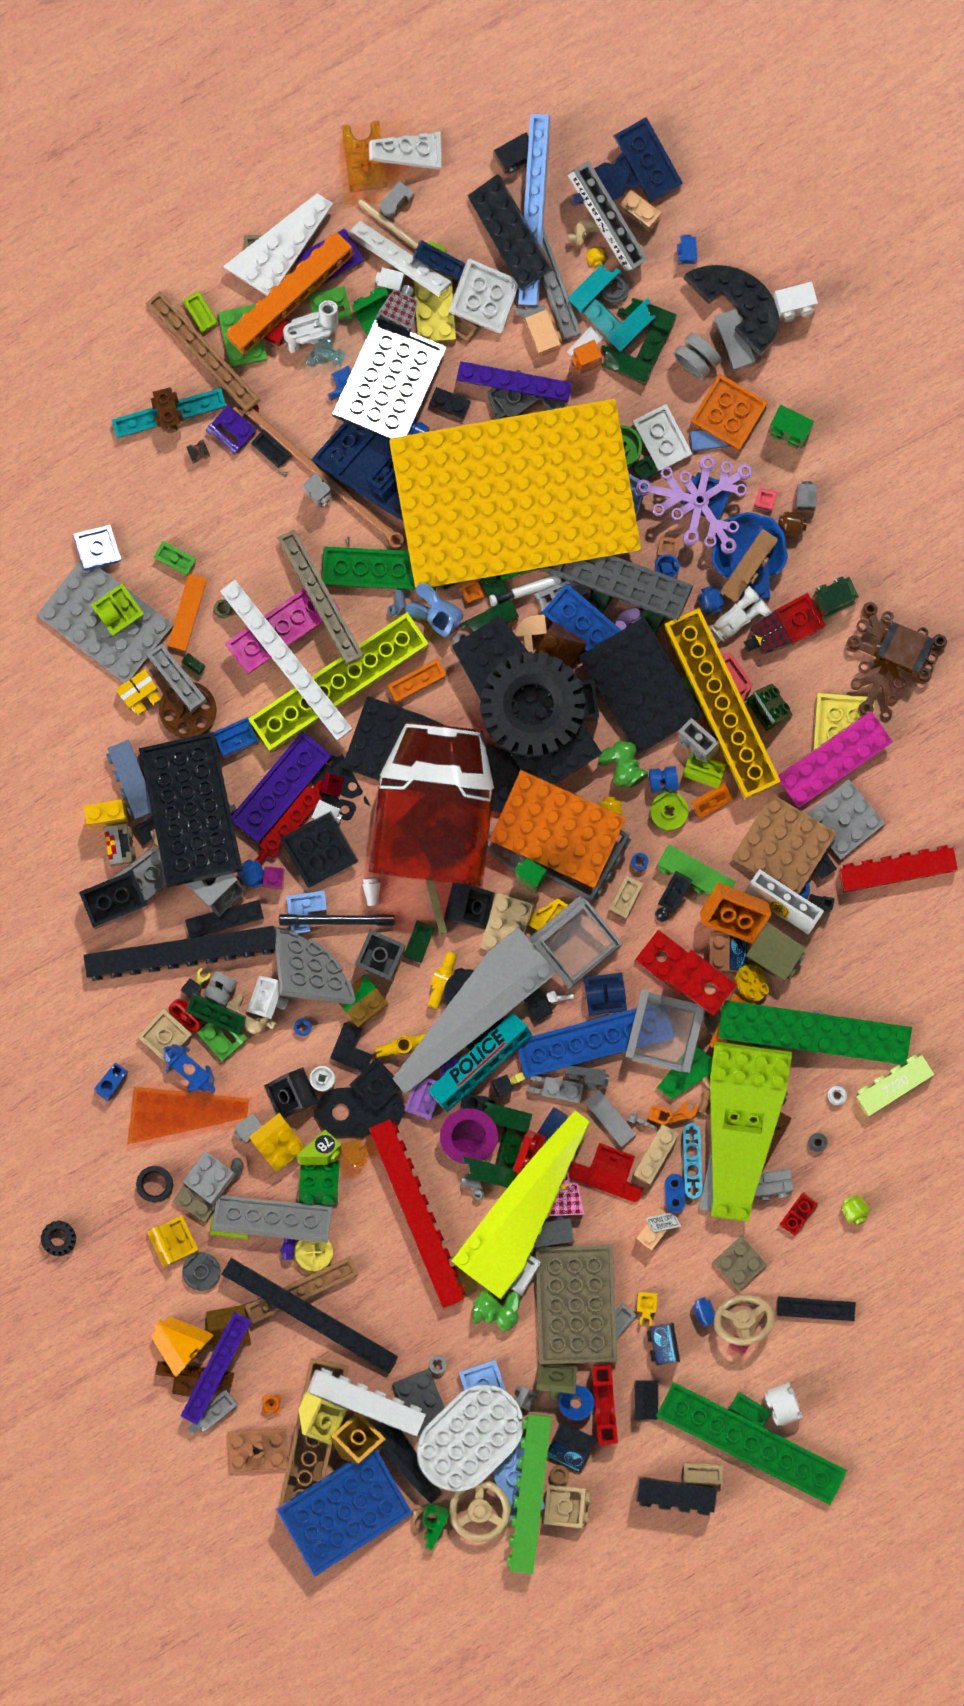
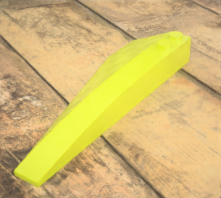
[452,1110,590,1299]

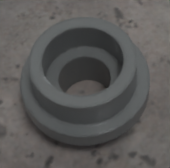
[808,1133,828,1152]

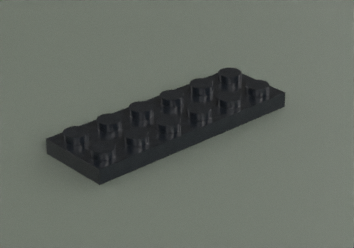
[467,174,554,291]

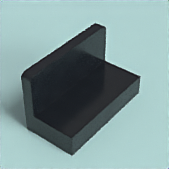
[635,1380,658,1420]

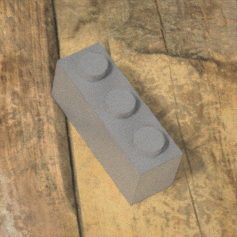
[713,309,757,373]

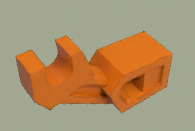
[648,1102,698,1125]

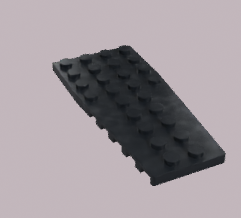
[452,615,602,785]
[342,696,520,813]

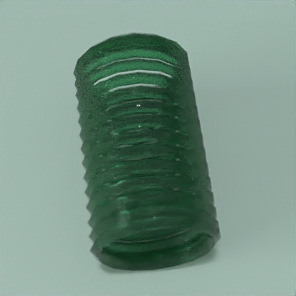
[181,653,206,675]

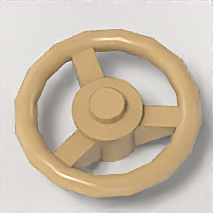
[714,1294,775,1346]
[449,1480,511,1542]

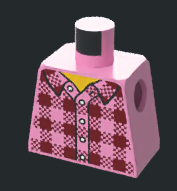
[549,1172,584,1216]

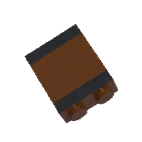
[874,621,935,678]

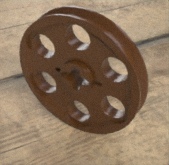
[159,681,217,738]

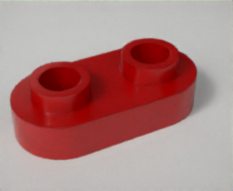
[169,999,203,1032]

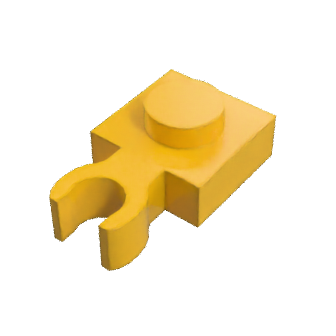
[637,1292,658,1326]

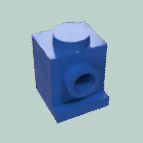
[677,235,697,265]

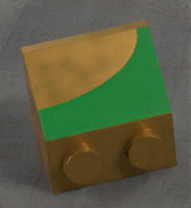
[339,974,388,1028]

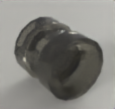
[186,439,211,464]

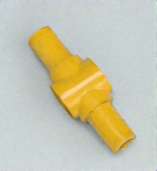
[428,951,457,1009]
[375,1033,426,1059]

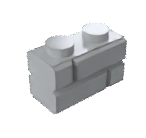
[303,474,332,508]
[754,1168,794,1201]

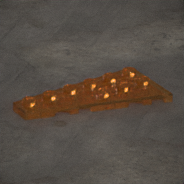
[128,1087,249,1144]

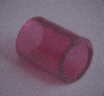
[728,1335,749,1356]

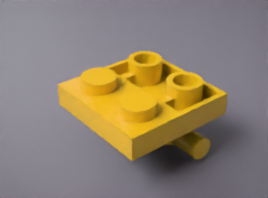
[147,1215,199,1267]

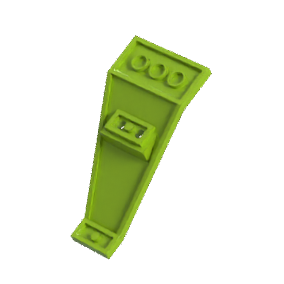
[710,1042,792,1222]

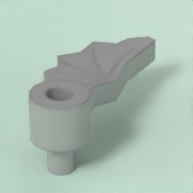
[628,1111,659,1131]

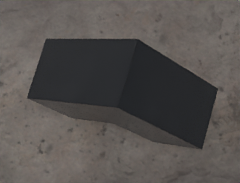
[808,894,835,912]

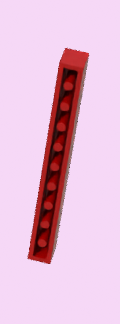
[369,1120,466,1308]

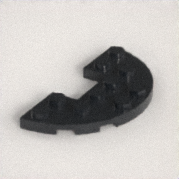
[683,265,779,356]

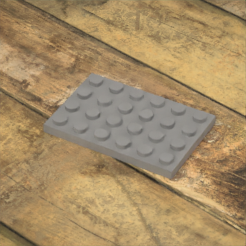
[37,560,173,683]

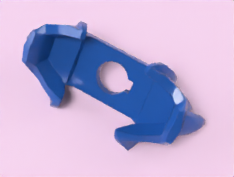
[163,1044,215,1093]

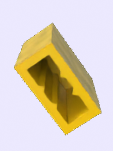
[84,799,129,829]

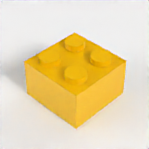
[249,1113,305,1172]

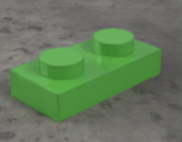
[154,541,196,576]

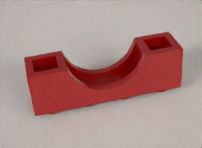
[592,1365,618,1445]

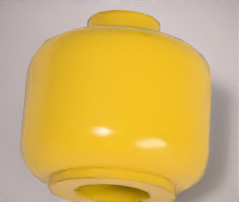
[586,247,606,268]

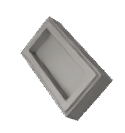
[615,1302,637,1340]

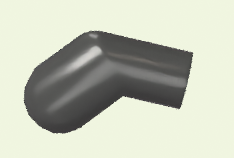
[230,1158,244,1180]

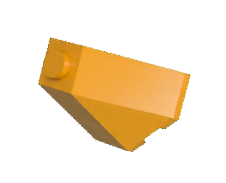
[151,1316,214,1377]

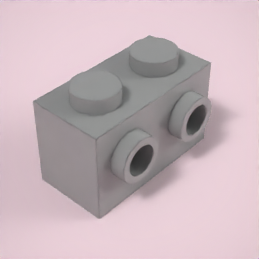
[678,718,720,763]

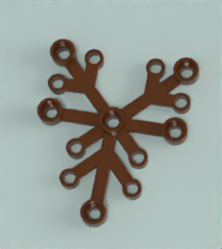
[846,602,947,717]

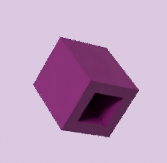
[263,867,285,889]

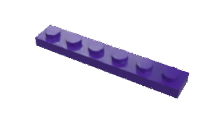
[456,361,572,402]
[180,1312,252,1425]

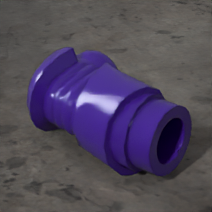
[280,1238,298,1260]

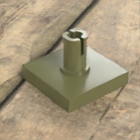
[536,1364,577,1400]

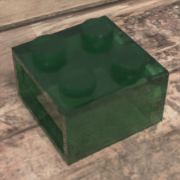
[812,576,859,619]

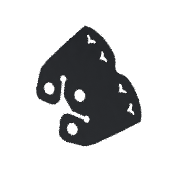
[311,754,371,821]

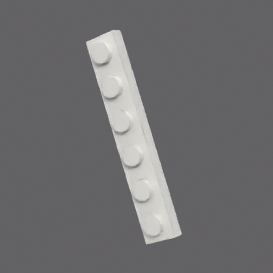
[348,221,451,297]

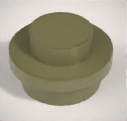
[213,599,233,618]

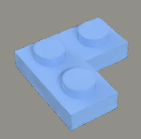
[286,891,327,933]

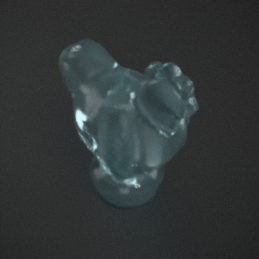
[305,338,346,367]

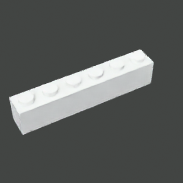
[307,1368,426,1436]

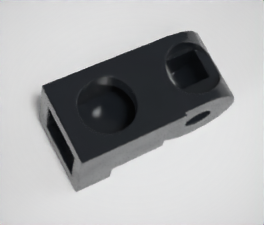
[460,1094,498,1112]

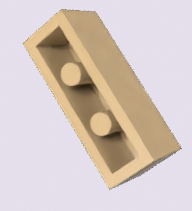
[633,1124,679,1185]

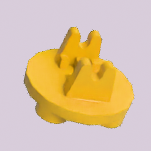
[734,964,769,1002]

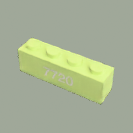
[855,1054,934,1116]

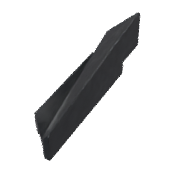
[374,1422,441,1504]

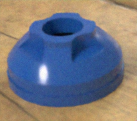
[559,1385,594,1421]

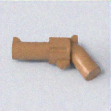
[697,1076,711,1116]

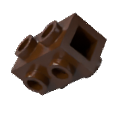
[150,387,184,433]

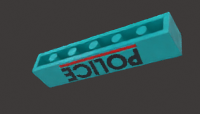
[428,1013,532,1113]

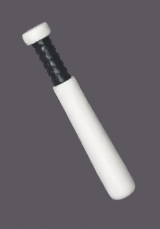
[489,575,563,606]

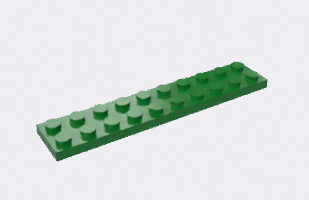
[717,1000,912,1065]
[656,1382,848,1505]

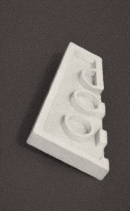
[369,131,441,170]

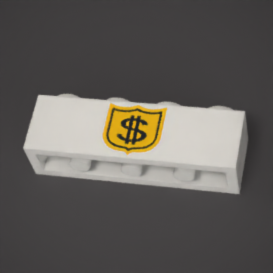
[744,869,824,935]

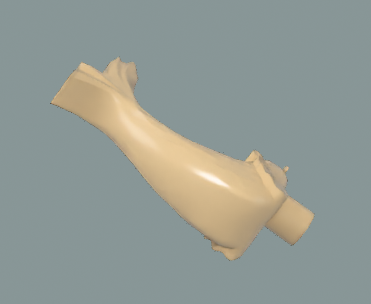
[567,219,601,247]
[225,993,277,1034]

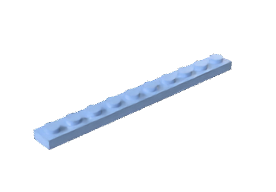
[518,114,551,306]

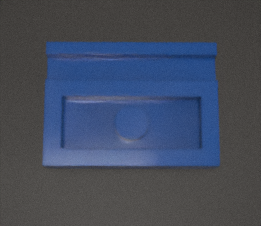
[214,717,259,758]

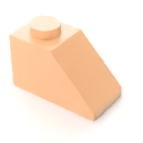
[636,1208,667,1250]

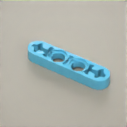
[683,1123,702,1199]

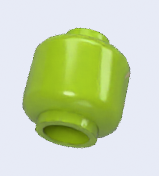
[841,1195,870,1225]

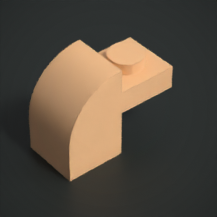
[516,615,547,653]

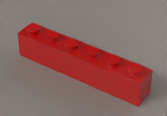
[839,845,958,893]

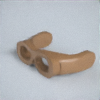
[412,1503,449,1534]

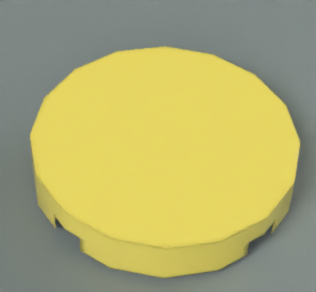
[294,1240,333,1271]

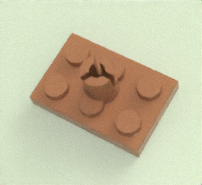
[227,1429,288,1471]

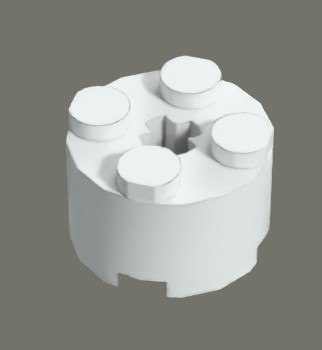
[765,1382,803,1426]

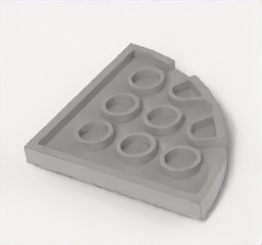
[275,927,356,1004]

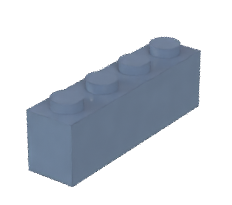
[106,740,152,821]

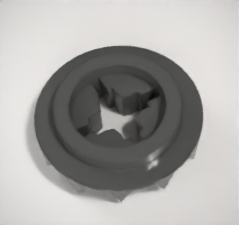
[601,274,629,303]

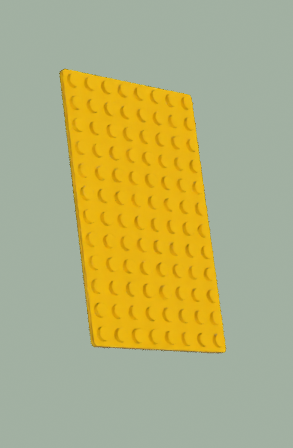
[389,399,641,588]

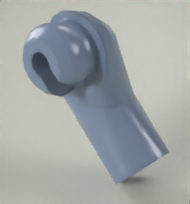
[387,589,406,617]

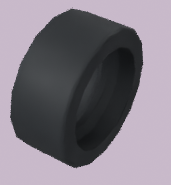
[136,1166,174,1203]

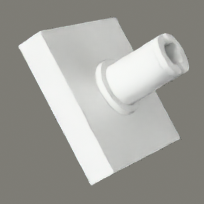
[247,975,288,1019]

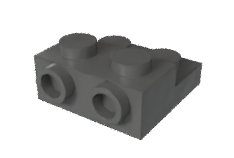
[566,1066,609,1090]

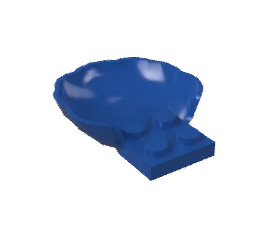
[712,512,788,601]

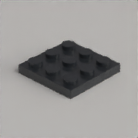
[280,811,359,888]

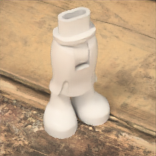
[710,586,772,644]

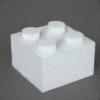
[773,281,818,323]

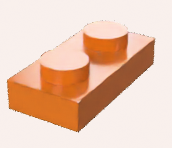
[691,783,733,819]

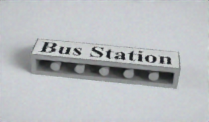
[567,161,648,272]

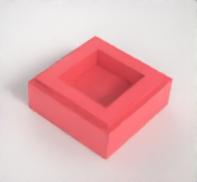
[754,487,777,512]

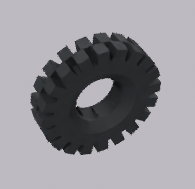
[480,652,585,758]

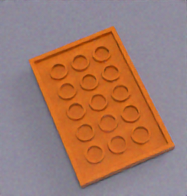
[489,770,627,888]

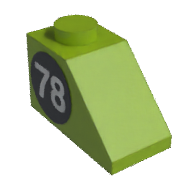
[297,1130,342,1165]

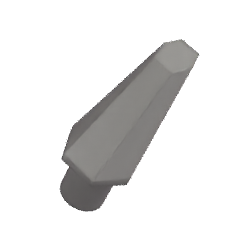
[515,305,545,320]

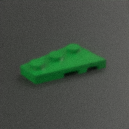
[657,1045,713,1100]

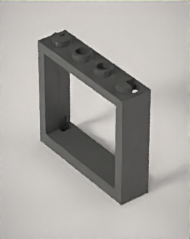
[534,829,632,901]

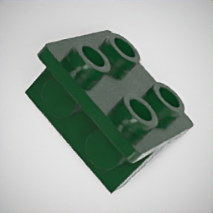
[746,683,793,731]

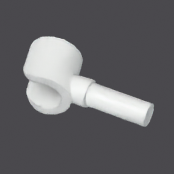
[545,991,574,1004]

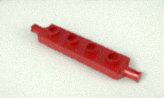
[254,779,323,864]

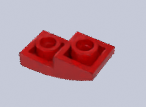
[779,1192,818,1236]

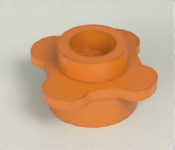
[262,1395,281,1414]

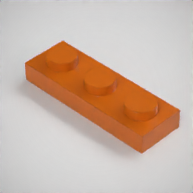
[387,659,447,703]

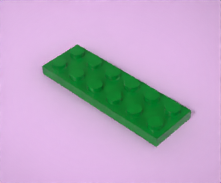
[322,546,436,591]

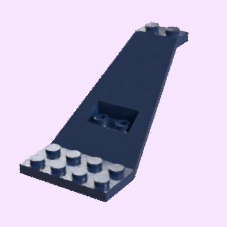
[312,422,403,522]

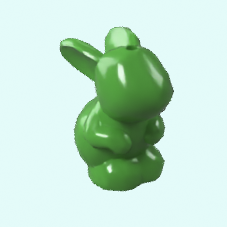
[598,741,648,788]
[472,1290,520,1332]

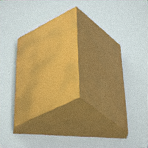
[206,1305,251,1350]
[331,1412,385,1465]

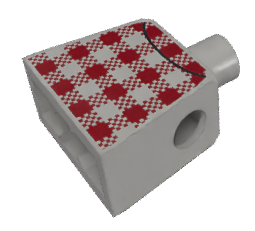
[375,285,418,331]

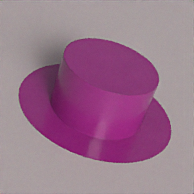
[440,1109,498,1164]

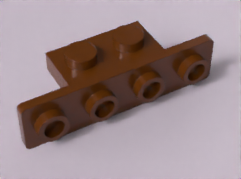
[155,1361,234,1397]

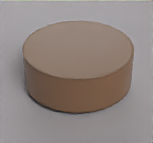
[550,1465,569,1485]

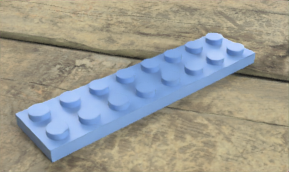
[459,1360,545,1521]

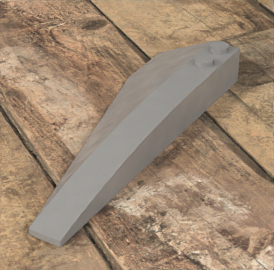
[392,927,556,1094]

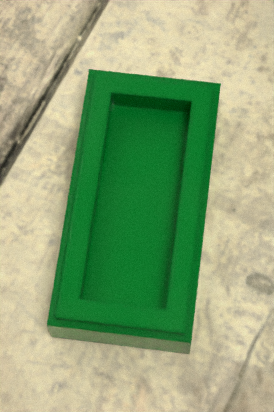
[729,1391,772,1427]

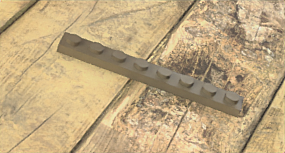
[277,529,364,666]

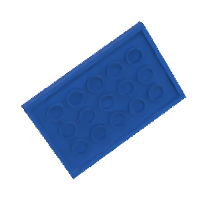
[275,1449,413,1576]

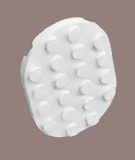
[417,1385,523,1491]

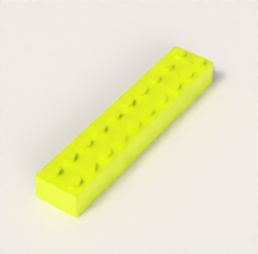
[248,612,429,753]

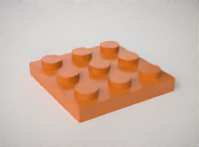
[690,373,768,451]

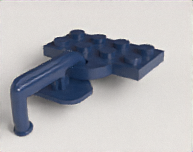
[570,117,683,206]

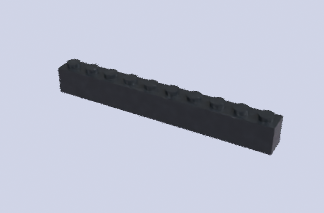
[83,926,276,981]

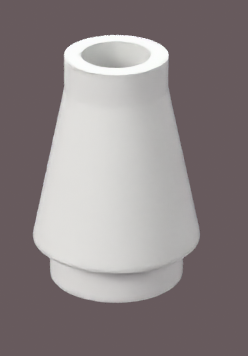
[362,877,381,906]

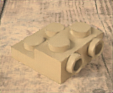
[544,1485,591,1528]

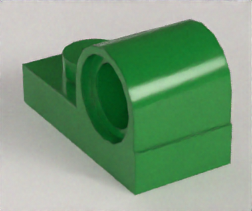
[423,1504,449,1550]

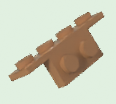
[721,530,778,602]

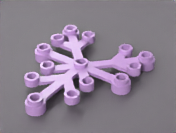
[636,456,752,554]

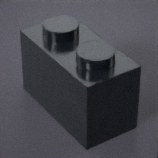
[493,132,529,174]

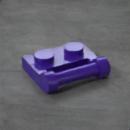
[206,405,257,455]

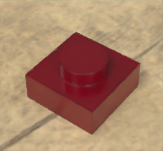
[321,773,344,797]

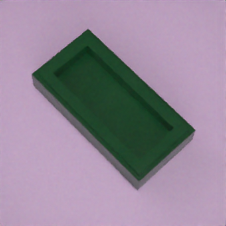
[403,920,435,963]

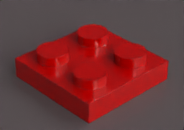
[774,592,826,645]

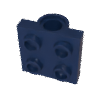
[584,972,627,1016]

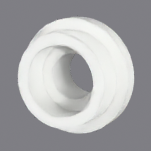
[827,1086,847,1105]

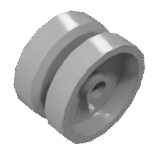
[673,333,722,380]

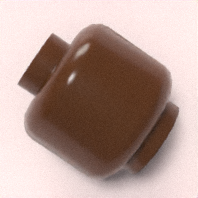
[778,511,807,537]

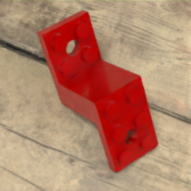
[635,930,737,1016]

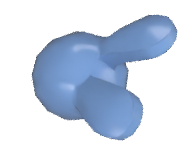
[405,583,463,638]

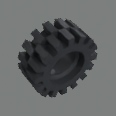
[41,1221,76,1256]

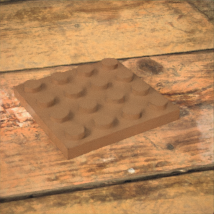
[731,794,837,895]

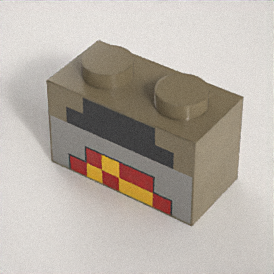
[104,824,136,867]

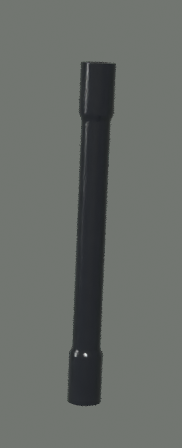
[279,914,395,926]

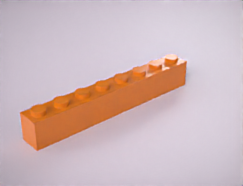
[226,232,354,355]

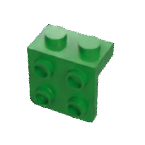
[352,287,389,336]
[299,1160,340,1205]

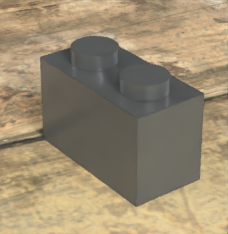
[535,1215,574,1247]

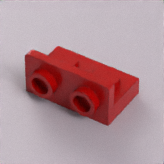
[513,1130,546,1173]

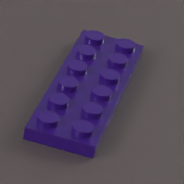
[231,731,332,844]

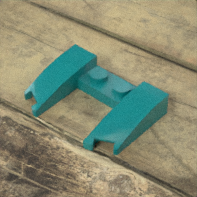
[567,264,656,352]

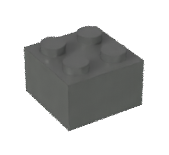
[355,930,406,982]

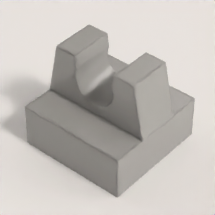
[512,1386,538,1411]

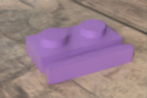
[404,1077,437,1120]

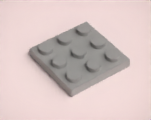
[806,779,885,860]

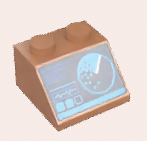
[708,932,747,973]

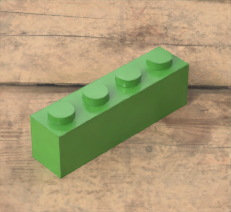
[657,844,735,896]

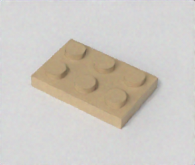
[480,893,534,951]

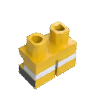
[116,669,161,716]

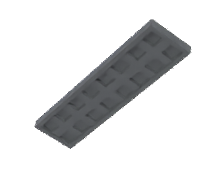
[538,555,693,621]

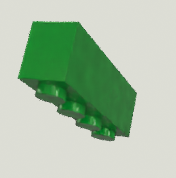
[515,858,546,893]

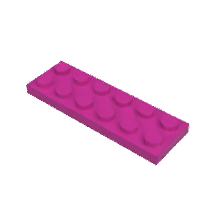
[225,589,340,675]
[778,710,893,808]

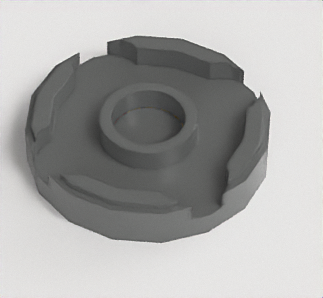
[182,1252,221,1291]

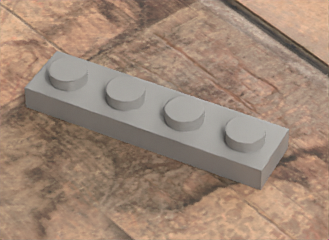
[147,644,207,713]

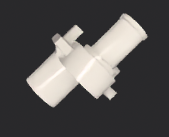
[283,300,338,353]

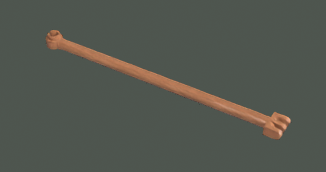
[233,404,404,549]

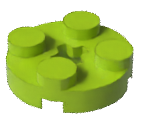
[650,792,688,831]

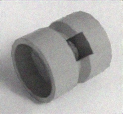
[203,971,238,1006]

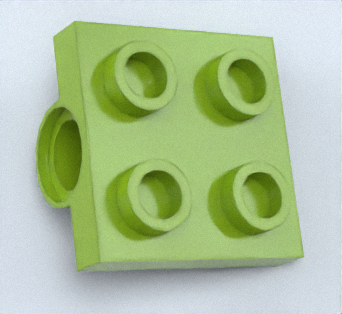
[91,583,144,637]

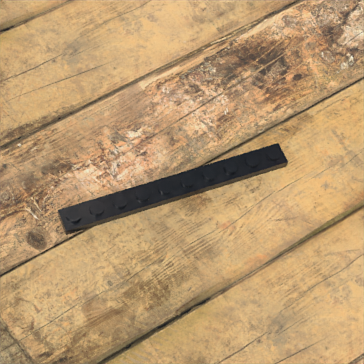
[221,1257,398,1373]

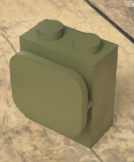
[745,923,806,982]

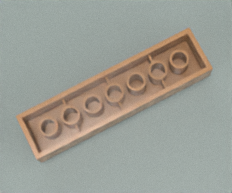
[279,1358,349,1506]

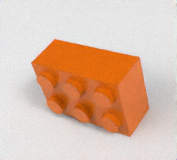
[700,882,771,944]

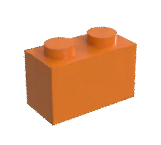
[571,339,602,374]

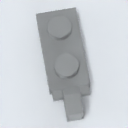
[187,1390,238,1434]

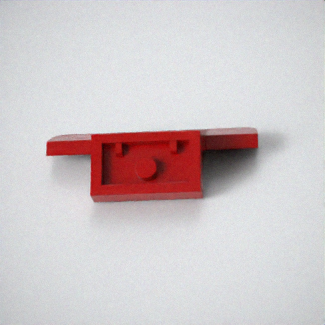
[569,1143,644,1202]

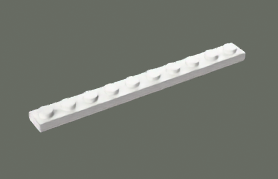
[220,580,353,741]

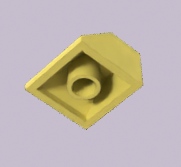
[298,1392,347,1445]

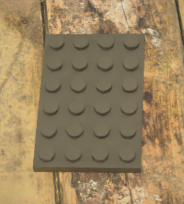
[535,1245,617,1364]

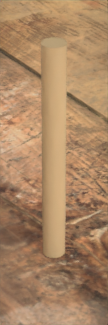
[358,199,418,250]

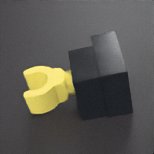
[181,968,211,998]
[490,1072,525,1098]

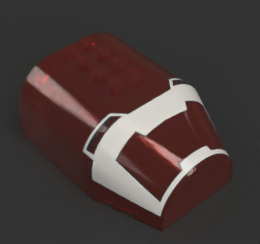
[368,721,495,886]

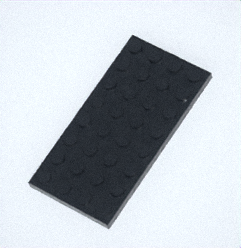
[139,732,243,888]

